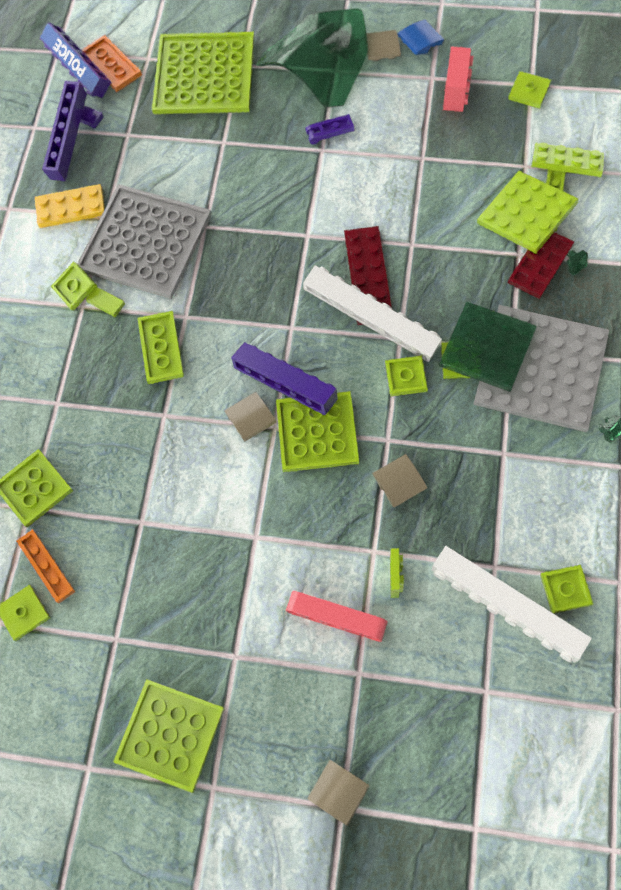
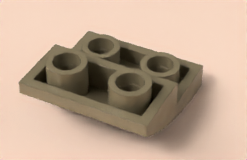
[364,30,401,61]
[224,392,277,442]
[372,454,427,507]
[307,760,370,826]

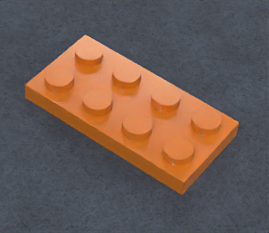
[82,35,142,92]

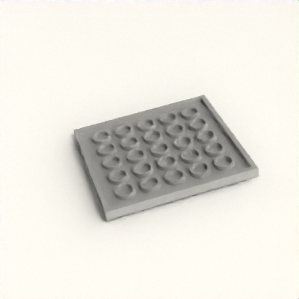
[77,184,212,299]
[473,305,609,432]

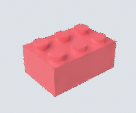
[443,47,474,112]

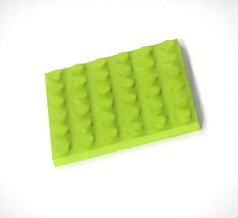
[152,32,254,114]

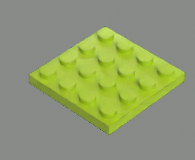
[477,171,578,253]
[276,391,359,472]
[113,679,225,793]

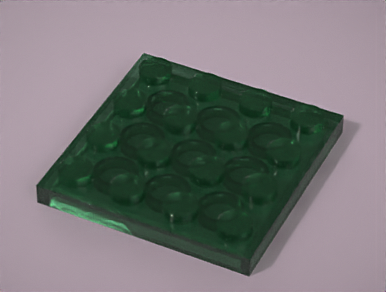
[439,301,537,392]

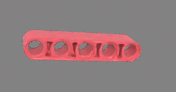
[286,591,388,642]

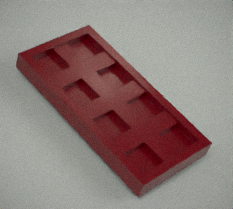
[508,232,574,299]

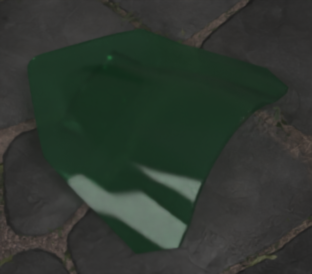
[256,8,368,108]

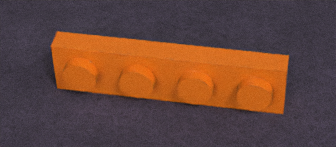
[16,529,76,604]

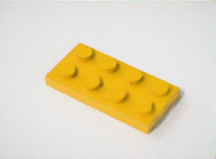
[35,184,105,228]

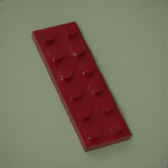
[344,226,392,325]

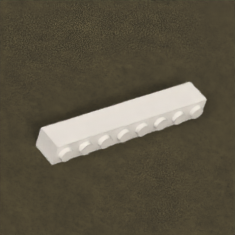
[303,266,442,362]
[432,546,592,662]

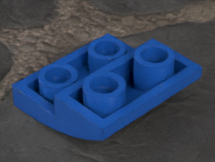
[397,20,444,55]

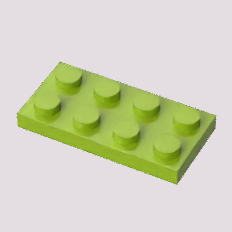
[531,142,604,177]
[137,311,184,384]

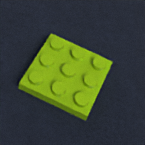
[0,449,73,528]

